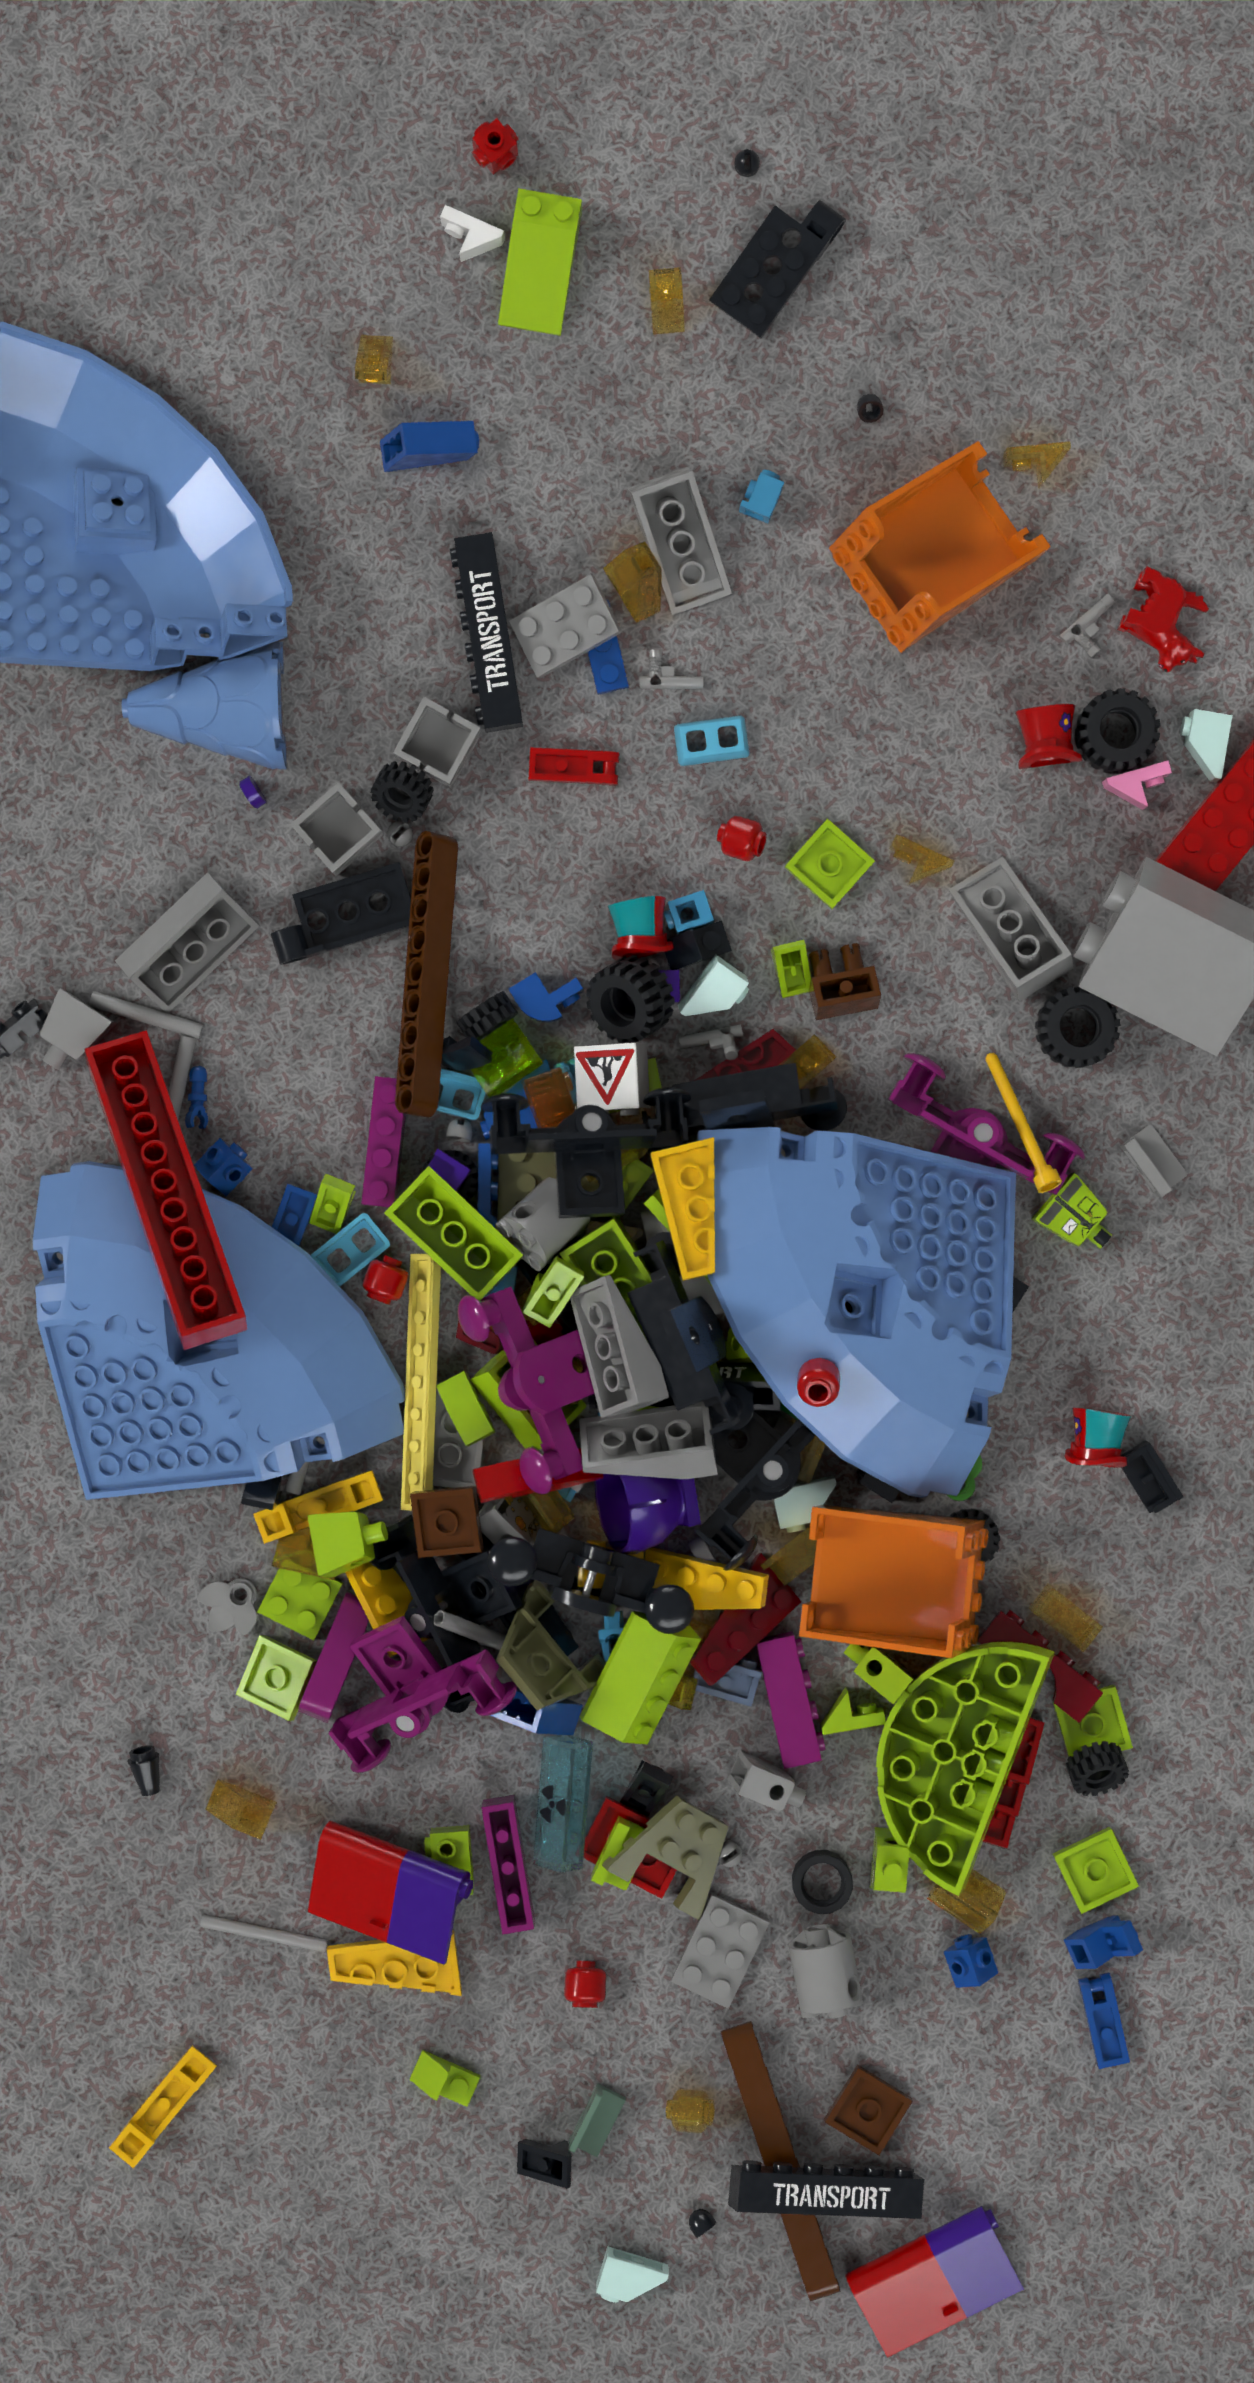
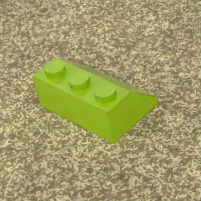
[470,1341,587,1450]

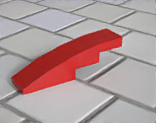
[472,1448,604,1503]
[983,1718,1045,1849]

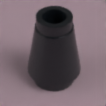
[128,1745,160,1796]

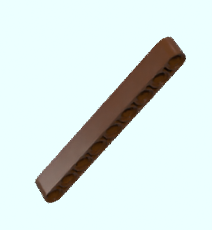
[395,831,458,1118]
[721,2021,841,2302]

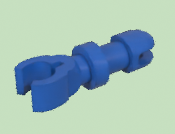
[185,1066,208,1129]

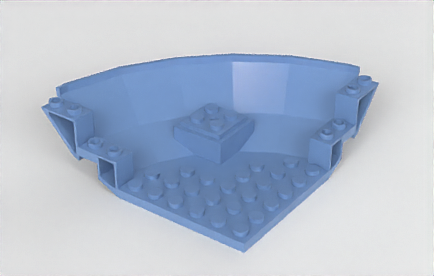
[0,322,293,671]
[697,1127,1016,1498]
[33,1161,405,1500]

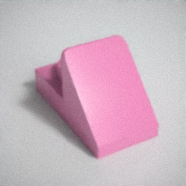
[1102,761,1172,810]

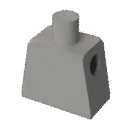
[40,988,116,1070]
[727,1750,806,1811]

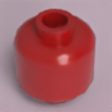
[717,816,767,861]
[362,1255,409,1305]
[797,1358,841,1407]
[564,1961,606,2008]

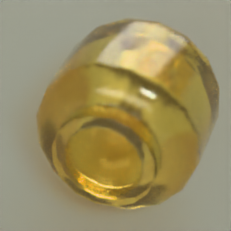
[666,2089,715,2133]

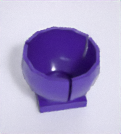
[594,1474,701,1555]

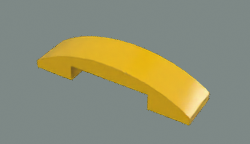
[253,1470,384,1544]
[109,2045,217,2169]

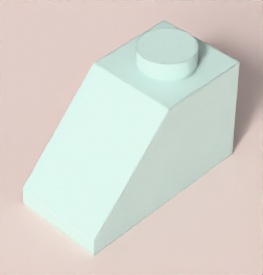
[1180,709,1233,782]
[678,954,749,1016]
[773,1476,836,1533]
[596,2246,669,2302]

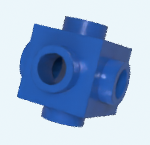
[194,1138,253,1196]
[943,1934,999,1988]

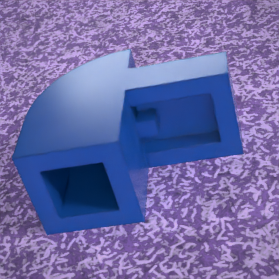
[509,972,583,1022]
[1064,1915,1143,1969]

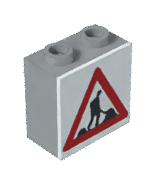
[574,1043,650,1116]

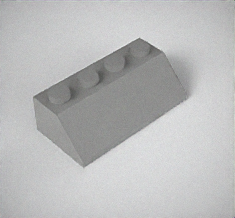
[115,872,259,1013]

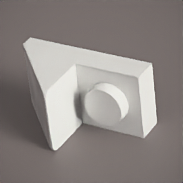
[440,205,505,262]

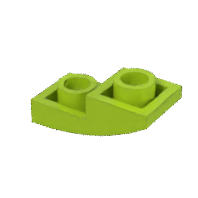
[436,1371,496,1447]

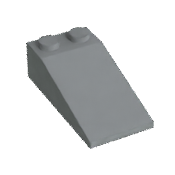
[627,467,732,615]
[948,856,1074,1002]
[570,1275,669,1418]
[579,1401,718,1479]

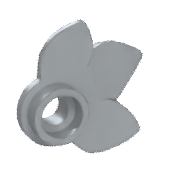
[197,1578,257,1635]

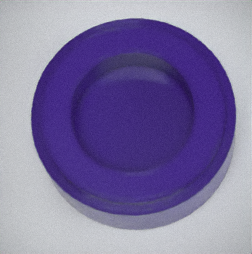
[239,775,267,809]

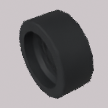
[792,1850,853,1914]

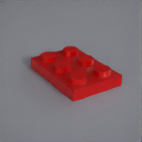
[577,1796,677,1899]

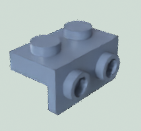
[690,1657,763,1707]

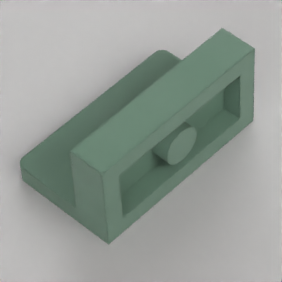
[568,2083,626,2157]

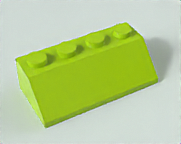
[384,1166,523,1302]
[579,1611,701,1745]

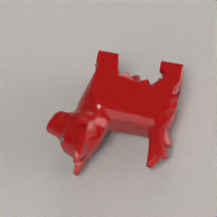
[1117,566,1209,673]

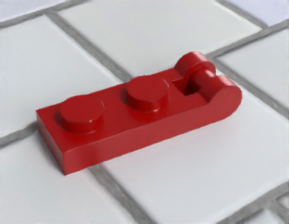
[528,747,620,786]

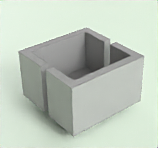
[393,697,482,789]
[290,782,384,876]

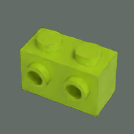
[424,1825,475,1895]

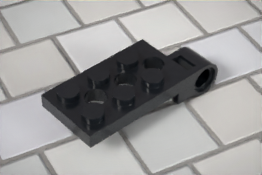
[709,200,846,339]
[271,862,411,965]

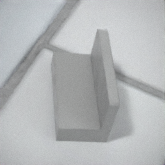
[1120,1125,1187,1197]

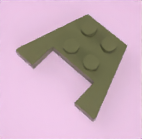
[497,1123,599,1222]
[496,1580,606,1711]
[602,1795,729,1920]

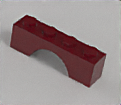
[977,1610,1103,1723]

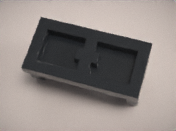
[1121,1440,1183,1513]

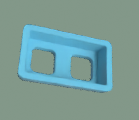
[674,716,749,766]
[436,1068,488,1120]
[311,1213,390,1287]

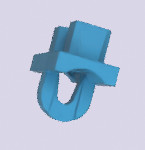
[598,1611,624,1662]

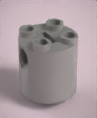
[495,1177,590,1271]
[788,1924,863,2018]

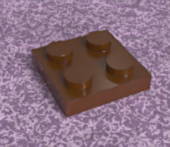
[410,1486,484,1558]
[824,2064,913,2156]

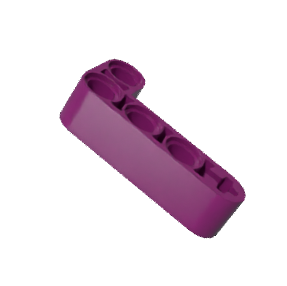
[298,1592,369,1723]

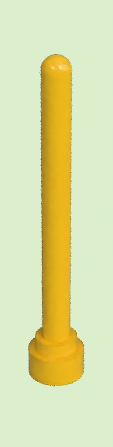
[985,1053,1062,1193]

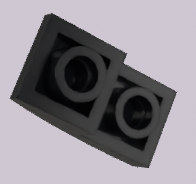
[441,1035,493,1070]

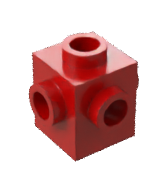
[472,118,519,175]

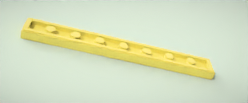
[401,1254,441,1511]

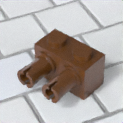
[808,943,881,1020]

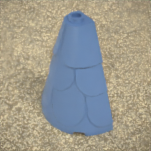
[122,642,287,769]

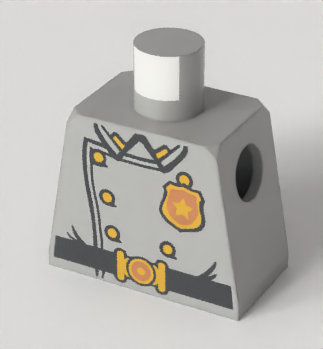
[479,1495,544,1547]

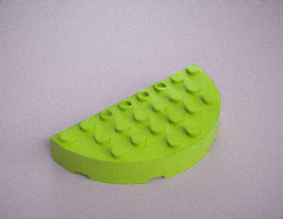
[876,1642,1055,1896]

